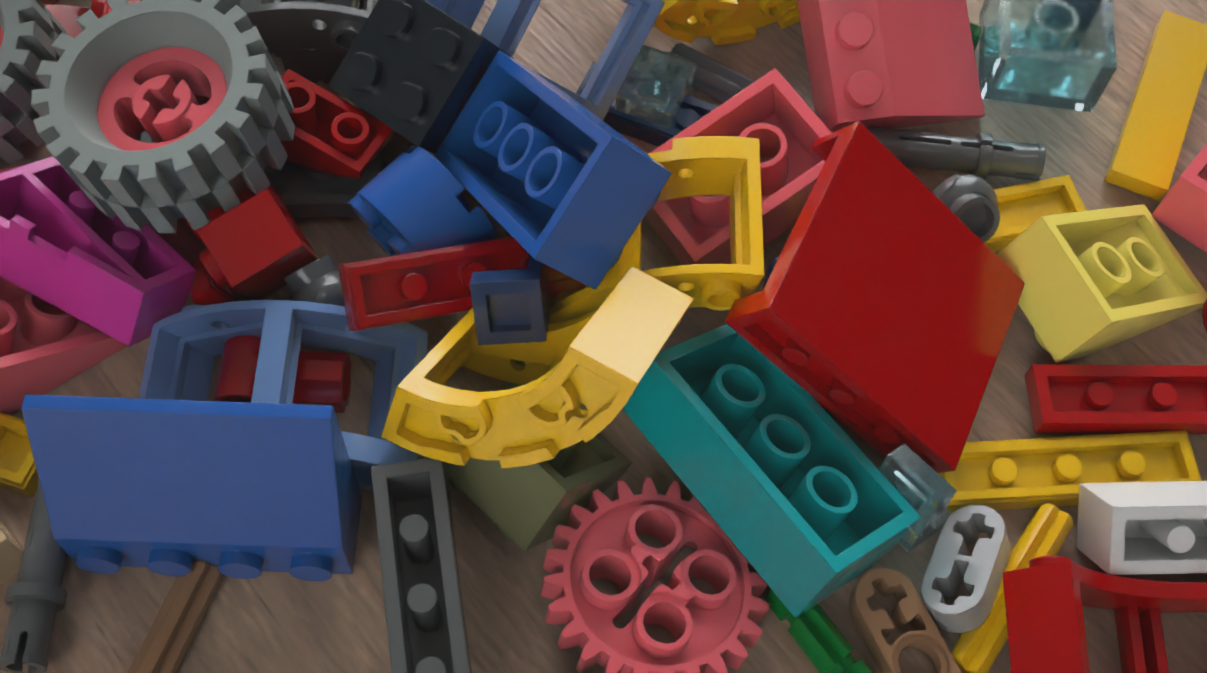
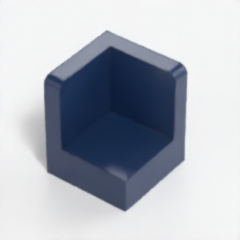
[470,255,551,345]

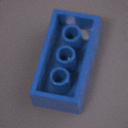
[434,50,672,290]

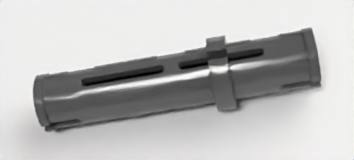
[867,126,1046,181]
[0,481,68,673]

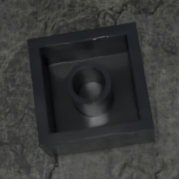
[328,0,514,154]

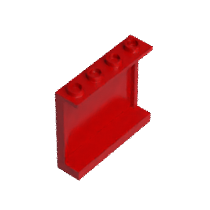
[724,121,1025,477]

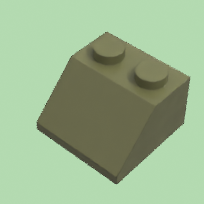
[443,383,632,552]

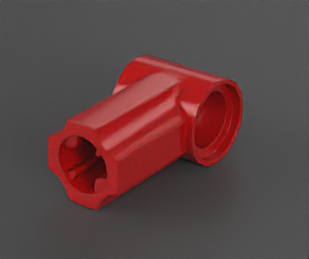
[213,336,351,413]

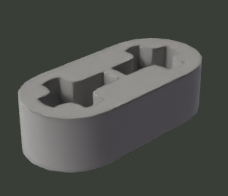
[921,505,1011,633]

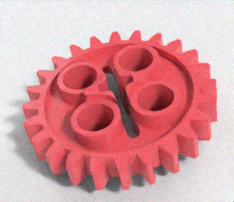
[540,478,770,673]

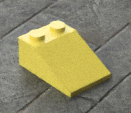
[997,204,1207,363]

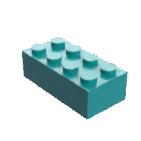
[623,324,921,618]

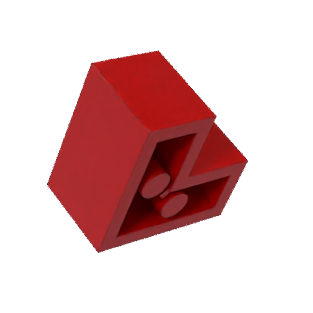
[184,170,319,300]

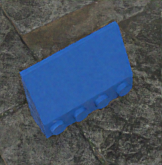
[21,394,362,581]

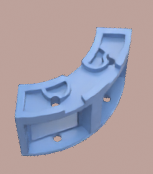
[425,0,665,121]
[138,300,428,492]

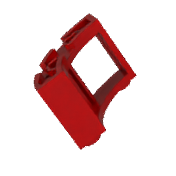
[1002,556,1207,673]

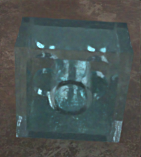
[979,0,1117,112]

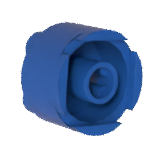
[348,145,497,256]

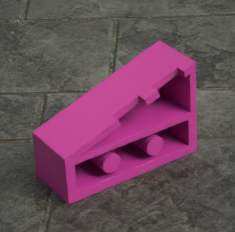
[0,156,196,347]

